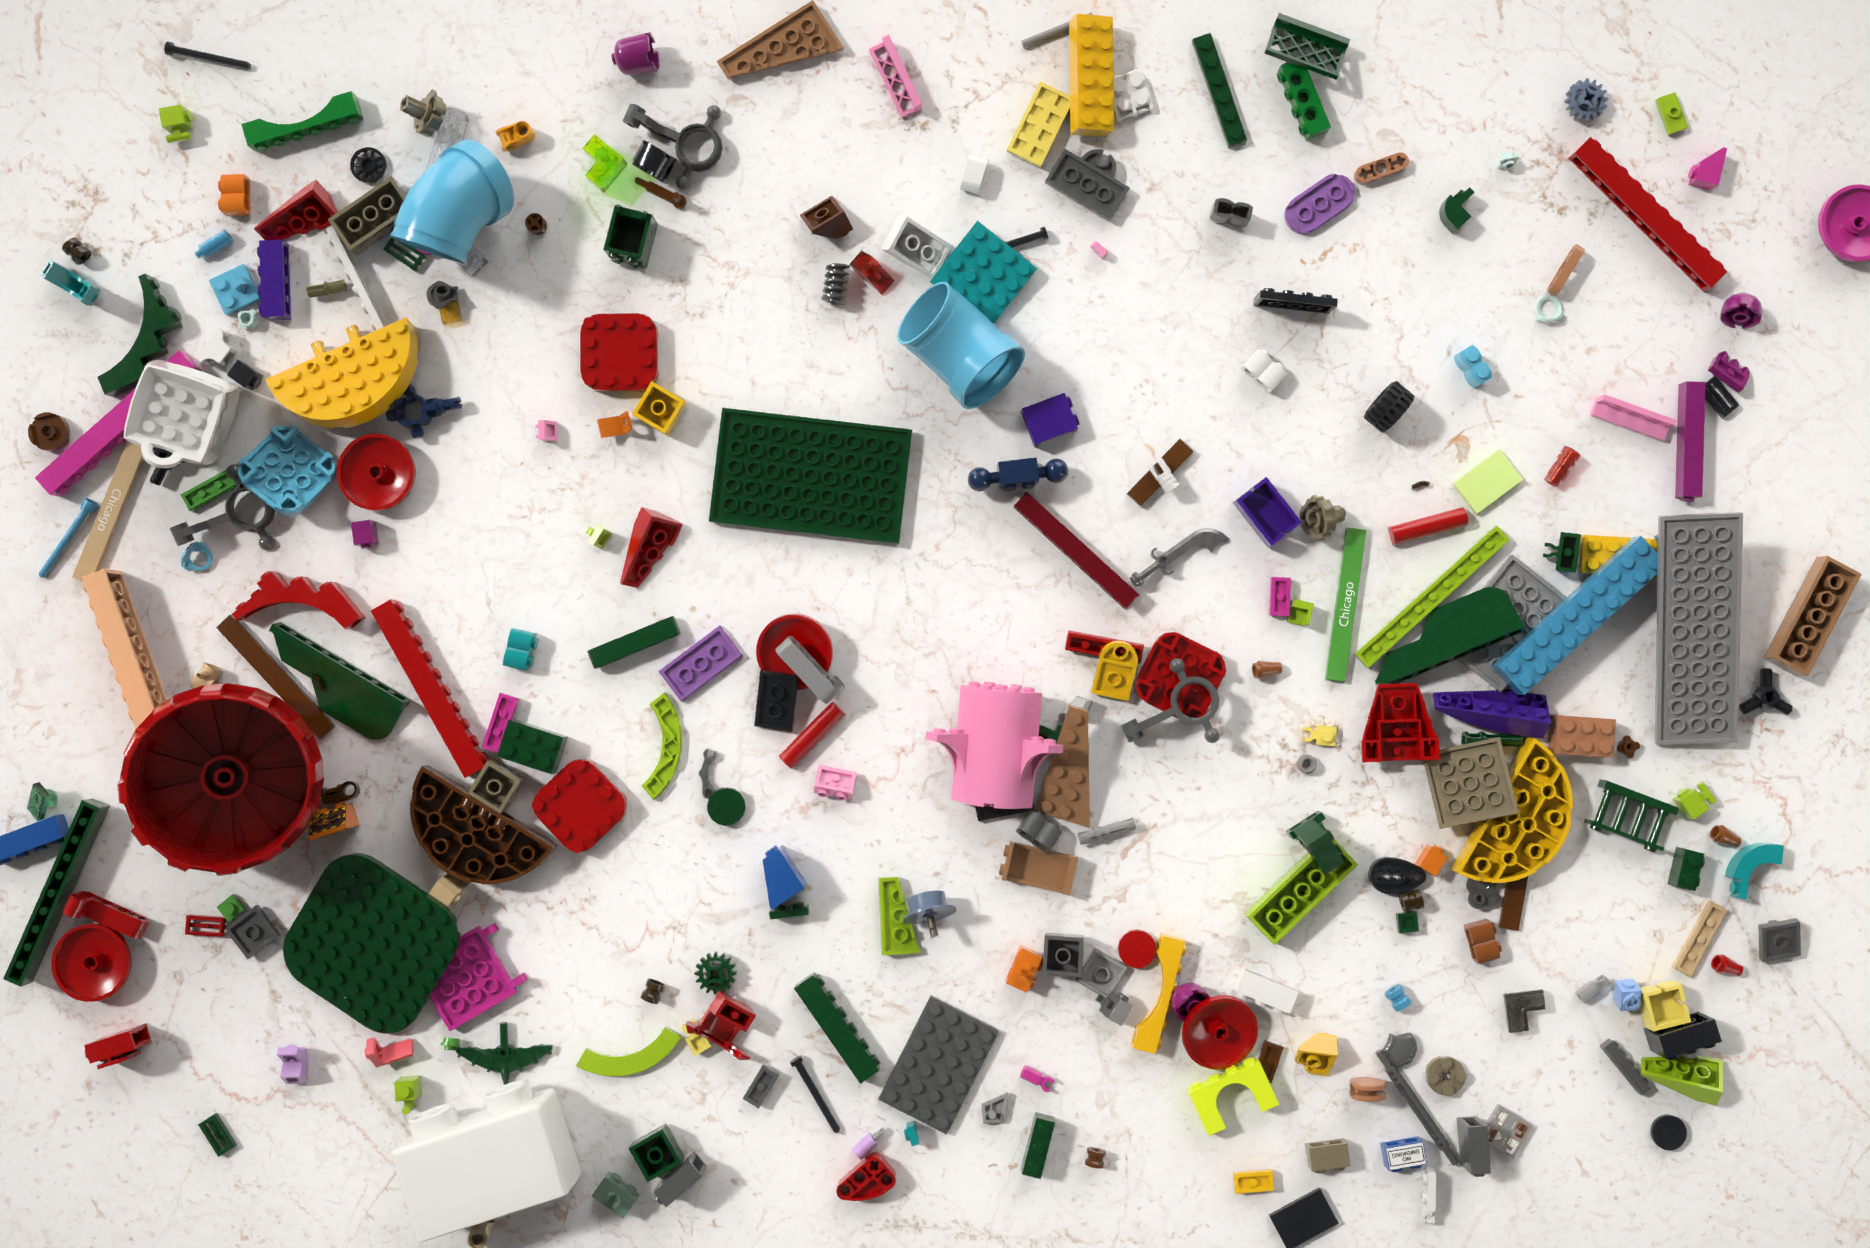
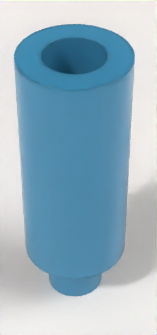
[194,229,233,258]

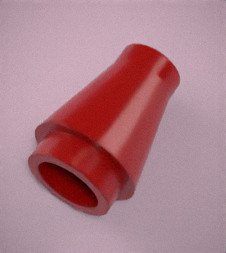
[1711,954,1743,976]

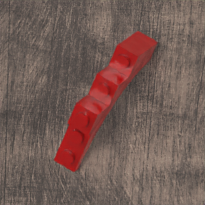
[232,571,366,630]

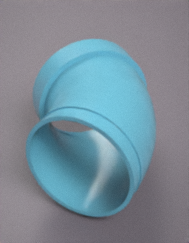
[390,139,514,264]
[897,282,1025,409]

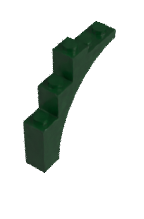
[97,273,183,397]

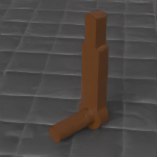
[634,177,687,209]

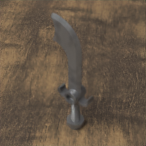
[1130,528,1229,587]

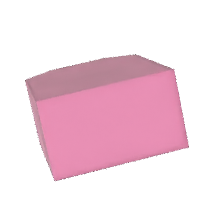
[1090,241,1108,259]

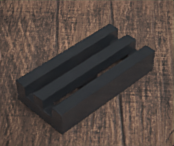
[1705,376,1739,418]

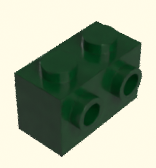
[1667,847,1705,891]

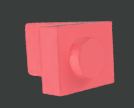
[364,1037,413,1068]

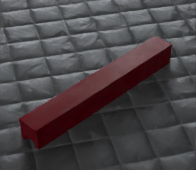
[1013,491,1139,609]

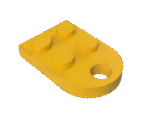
[1091,641,1138,701]

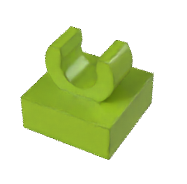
[586,525,612,550]

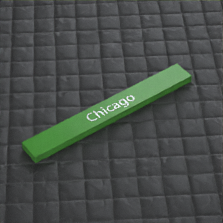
[1325,528,1367,682]

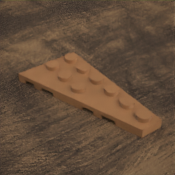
[717,0,844,79]
[1035,704,1090,828]

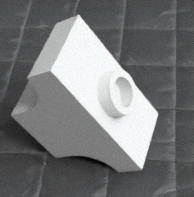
[195,327,238,367]

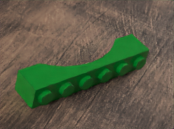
[241,91,364,152]

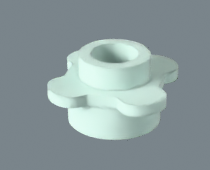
[1497,152,1519,169]
[238,309,259,330]

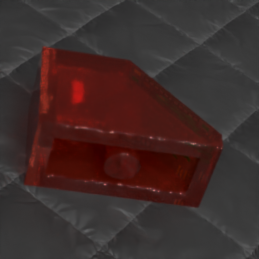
[849,250,895,295]

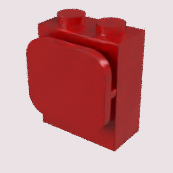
[84,1023,152,1069]

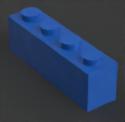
[0,814,69,866]

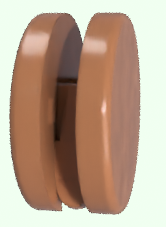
[1349,1077,1386,1102]

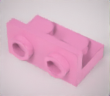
[814,765,857,801]

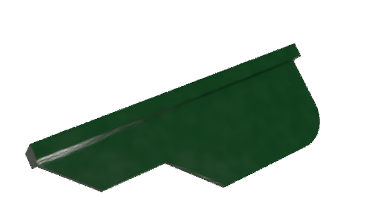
[1375,587,1525,688]
[269,622,411,740]

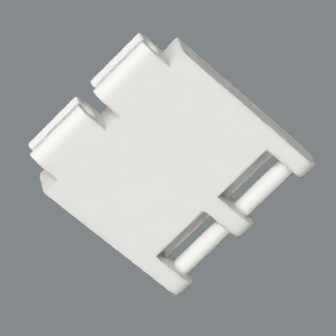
[1114,69,1154,122]

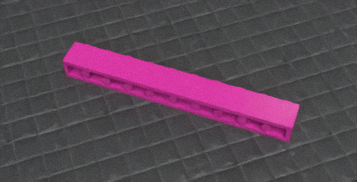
[35,350,202,497]

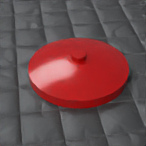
[337,434,416,511]
[756,613,833,690]
[51,923,132,1002]
[1182,995,1258,1069]

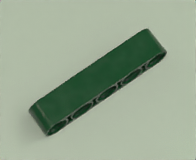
[587,616,681,669]

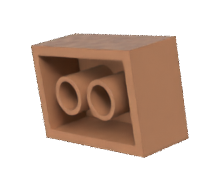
[1548,715,1616,758]

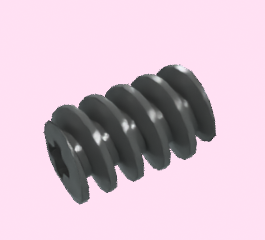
[821,263,850,305]

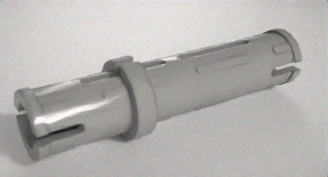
[1077,817,1136,845]

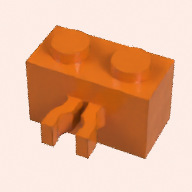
[1005,945,1043,993]

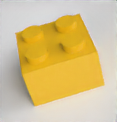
[632,381,688,437]

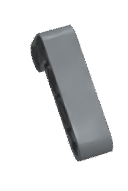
[775,636,845,704]

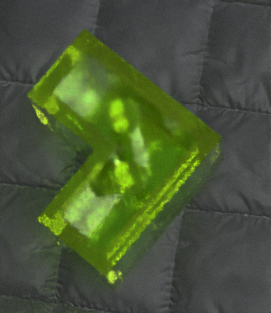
[582,134,628,194]

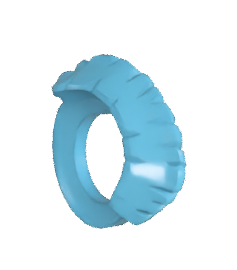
[181,541,213,571]

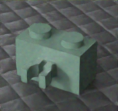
[592,1172,640,1218]

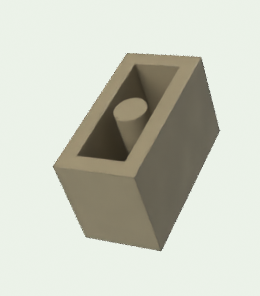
[1305,1138,1351,1174]

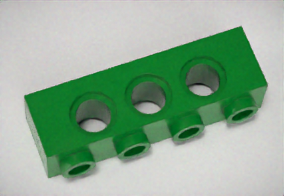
[1277,62,1331,141]

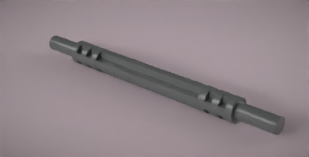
[1375,1049,1459,1166]

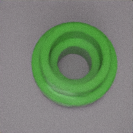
[440,1038,460,1051]

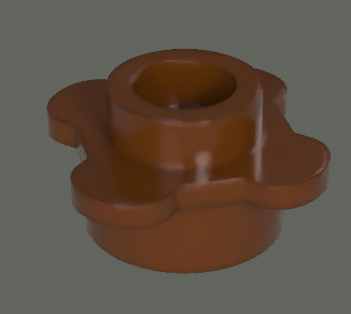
[1617,736,1640,758]

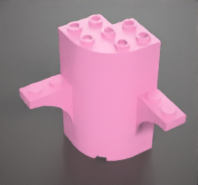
[925,682,1064,809]

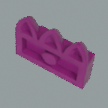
[1708,351,1750,393]

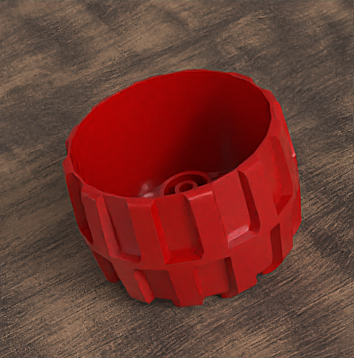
[117,683,324,876]

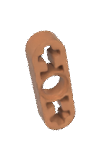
[1354,152,1409,185]
[1546,244,1585,296]

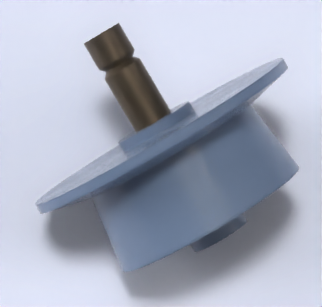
[903,890,957,937]

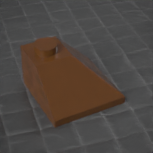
[800,196,853,239]

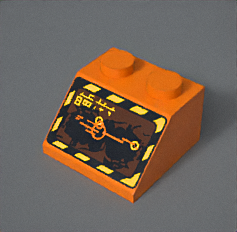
[309,801,359,841]

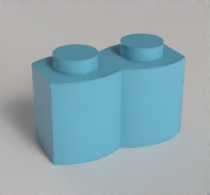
[1454,345,1492,388]

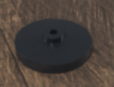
[1650,1114,1687,1150]

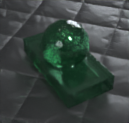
[27,782,58,821]

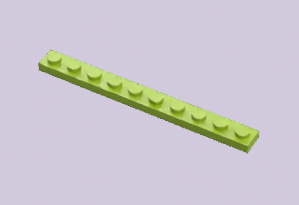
[1354,525,1510,668]

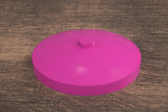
[1818,184,1870,262]

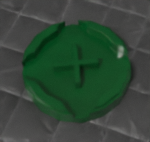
[707,787,746,826]

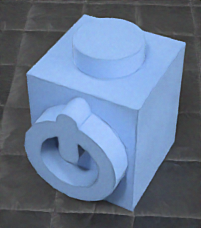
[1613,979,1642,1011]

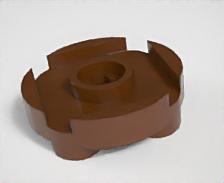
[28,412,70,451]

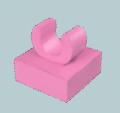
[535,420,558,441]

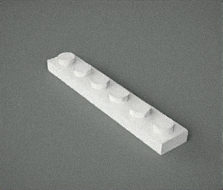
[326,226,387,331]

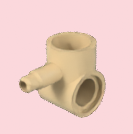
[190,662,222,689]
[467,1219,495,1248]

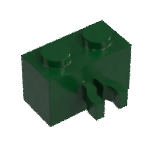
[1543,532,1581,573]

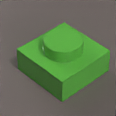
[217,894,246,922]

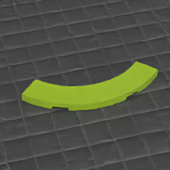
[641,692,682,800]
[576,1027,682,1076]

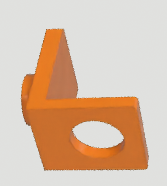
[597,411,632,438]

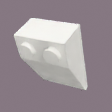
[881,215,952,279]

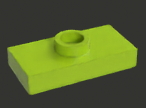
[1655,92,1688,135]

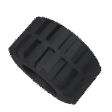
[1364,381,1415,433]

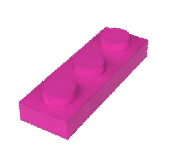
[482,693,520,753]

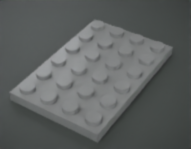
[1458,554,1566,692]

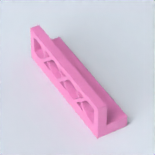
[869,35,922,118]
[1590,394,1677,441]

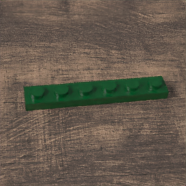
[1192,33,1247,148]

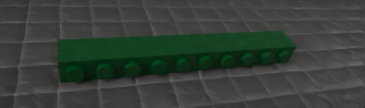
[3,798,110,987]

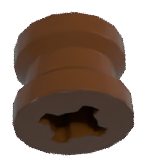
[525,213,547,235]
[1085,1147,1106,1169]

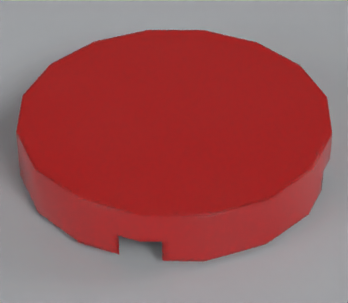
[1117,929,1156,969]

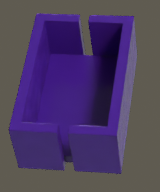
[1232,477,1302,548]

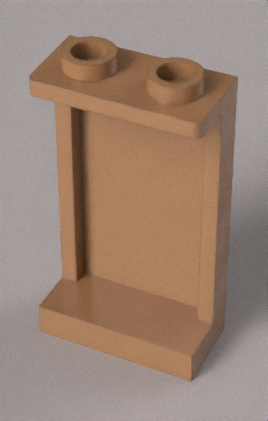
[999,841,1078,896]

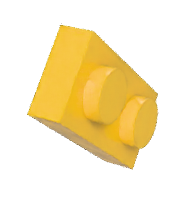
[1233,1169,1274,1194]

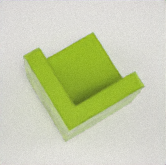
[1287,599,1314,626]

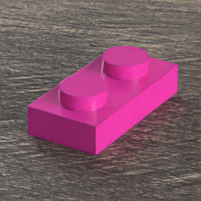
[1269,577,1291,616]

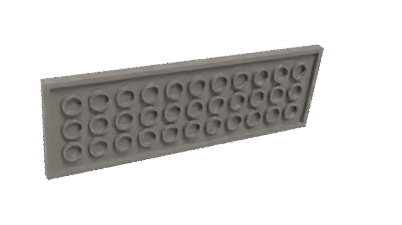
[1655,512,1743,745]

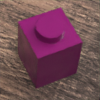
[351,520,379,549]

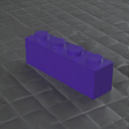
[257,240,291,321]

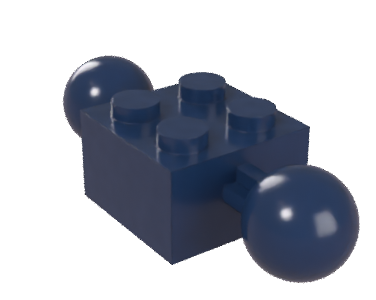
[967,457,1069,492]

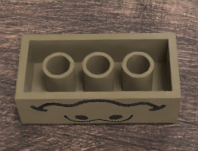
[328,176,407,256]

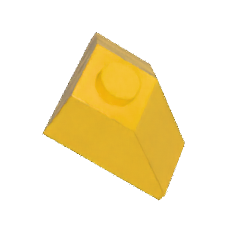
[1294,1033,1338,1076]

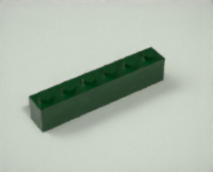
[794,972,881,1084]

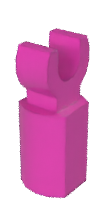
[1020,1065,1055,1092]

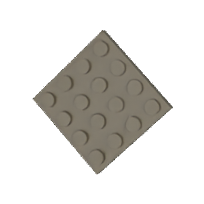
[1423,737,1519,829]

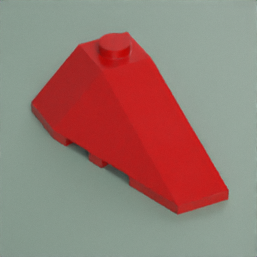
[254,180,338,240]
[620,507,683,588]

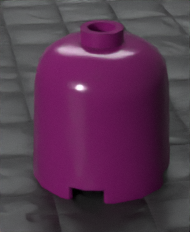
[611,32,660,75]

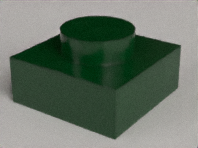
[1396,911,1419,933]

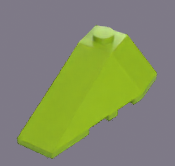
[1640,1056,1723,1106]

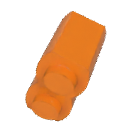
[218,174,251,216]

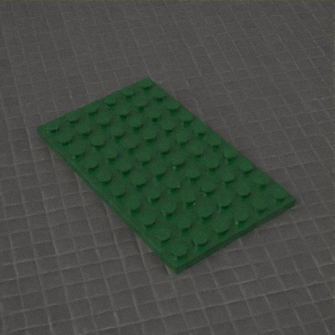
[709,408,912,544]

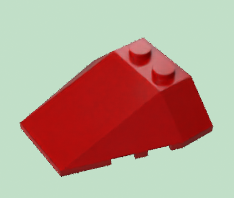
[1361,683,1440,762]

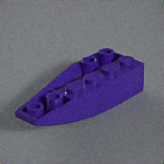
[1433,690,1551,739]

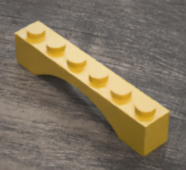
[1131,933,1187,1054]

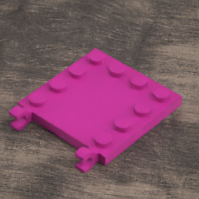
[430,922,528,1031]

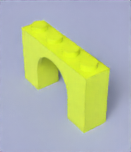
[1187,1057,1280,1136]

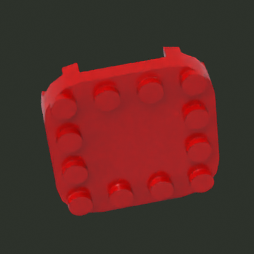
[580,313,659,392]
[1135,632,1226,720]
[532,759,628,853]

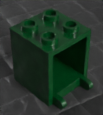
[603,204,658,269]

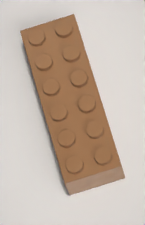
[1763,556,1862,676]

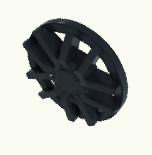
[350,147,387,183]

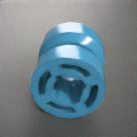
[1384,984,1412,1011]

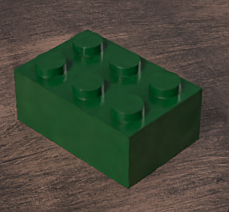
[496,719,568,774]

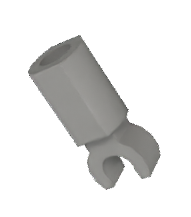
[1575,975,1611,1003]

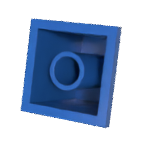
[763,845,807,910]

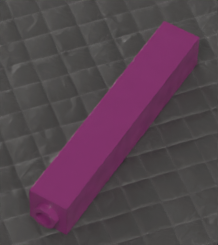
[1675,381,1705,502]

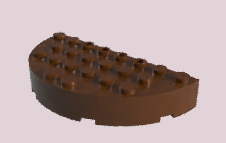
[410,765,558,884]

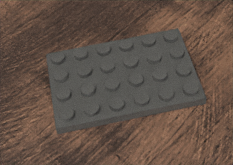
[878,995,999,1135]

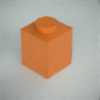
[1415,845,1448,877]

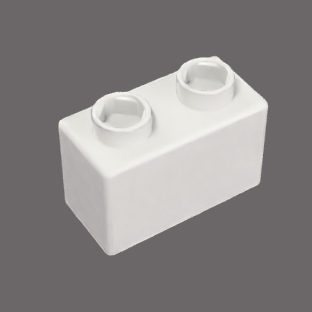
[391,1080,582,1242]

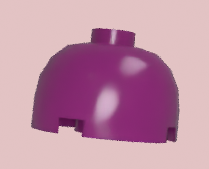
[1720,292,1762,329]
[1171,982,1210,1022]

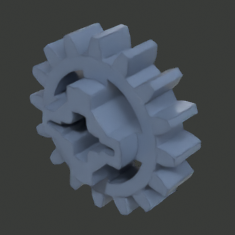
[1564,78,1609,122]

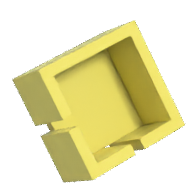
[1640,980,1691,1031]

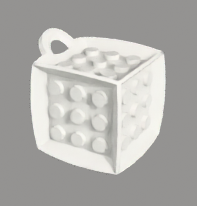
[123,360,240,468]

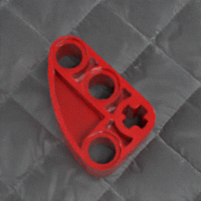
[836,1152,896,1201]

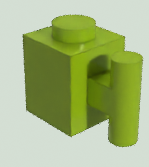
[158,104,193,143]
[1672,781,1717,820]
[394,1075,422,1115]

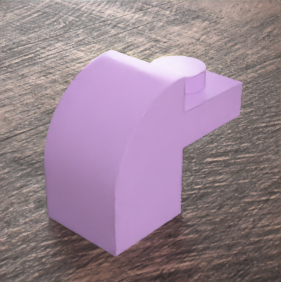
[277,1045,308,1084]

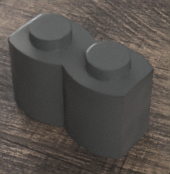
[1209,198,1253,227]
[1016,810,1062,853]

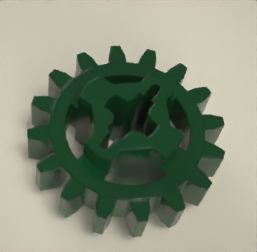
[694,951,737,995]

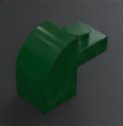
[1439,187,1475,234]

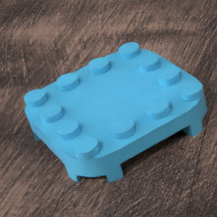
[238,425,337,517]

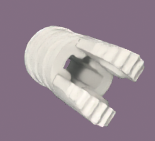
[1147,456,1180,494]

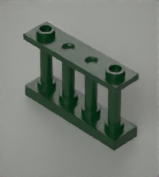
[1584,779,1679,853]

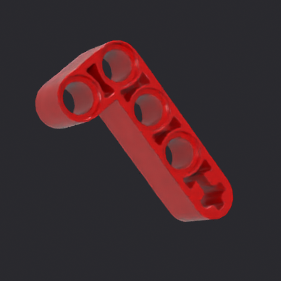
[63,891,150,939]

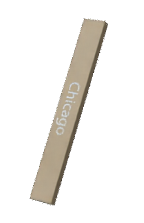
[72,441,144,581]

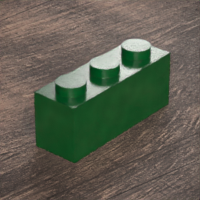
[1021,1112,1055,1179]

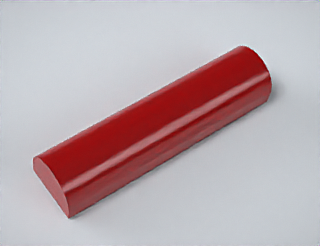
[1387,507,1469,546]
[1065,630,1144,664]
[779,701,846,769]

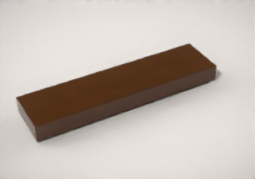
[1127,439,1194,507]
[1498,876,1528,931]

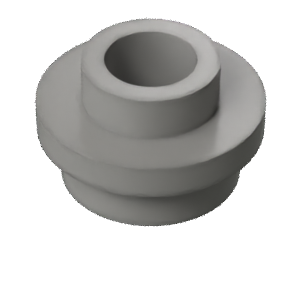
[1297,754,1317,774]

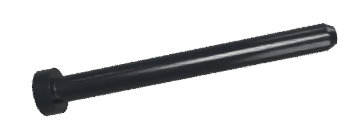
[164,41,251,69]
[1005,226,1049,248]
[789,1055,840,1133]

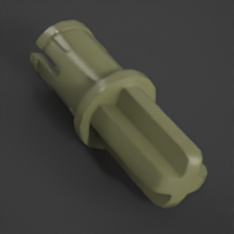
[306,279,347,298]

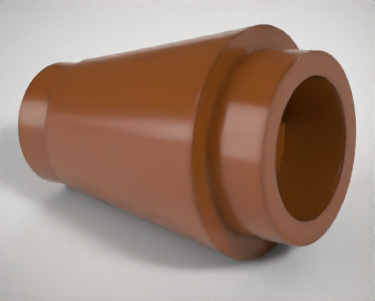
[1252,661,1282,680]
[1710,825,1741,848]

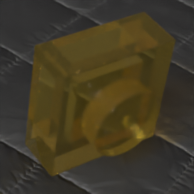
[439,302,463,325]

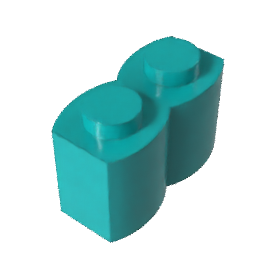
[502,628,539,671]

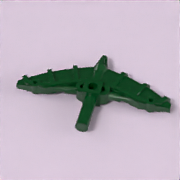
[456,1022,553,1085]

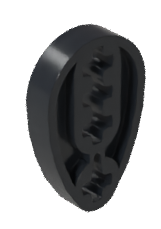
[1368,856,1426,894]

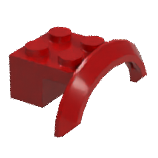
[685,991,756,1060]

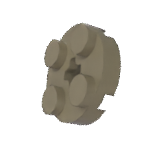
[1425,1056,1467,1097]

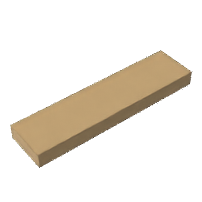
[1672,900,1728,978]

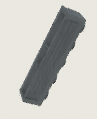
[1600,1038,1651,1096]

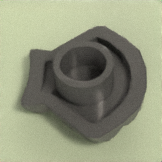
[426,281,459,309]
[1382,1032,1417,1067]

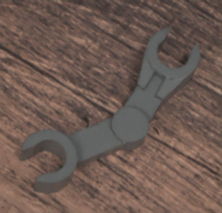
[699,748,717,799]

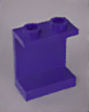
[1021,393,1080,447]

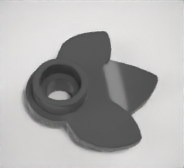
[1466,878,1501,909]

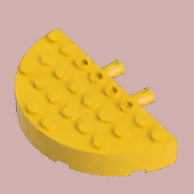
[265,317,419,428]
[1450,737,1573,883]

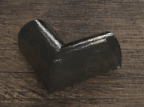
[1503,989,1546,1033]

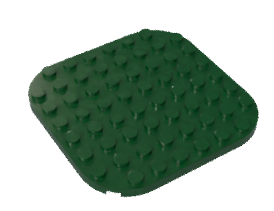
[283,853,461,1034]

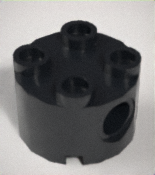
[632,140,677,183]

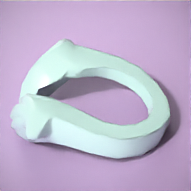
[1536,296,1566,323]

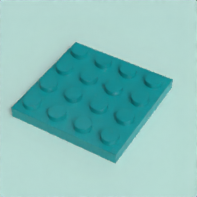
[930,220,1037,324]

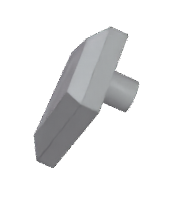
[1058,696,1094,719]
[981,1092,1009,1124]

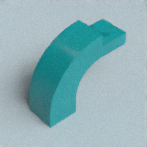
[40,259,101,306]
[1725,842,1784,900]

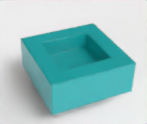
[904,1121,919,1146]

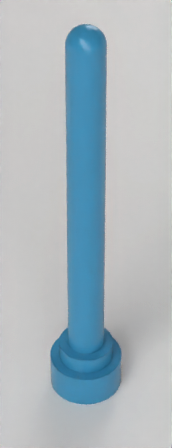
[38,498,99,578]

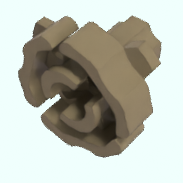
[400,89,446,137]
[1299,495,1346,541]

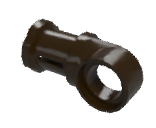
[321,781,360,805]

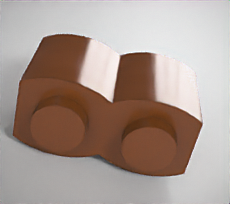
[1464,919,1502,964]

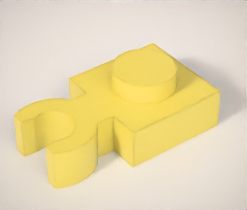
[1302,725,1337,746]
[682,1018,712,1056]

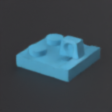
[209,264,261,316]

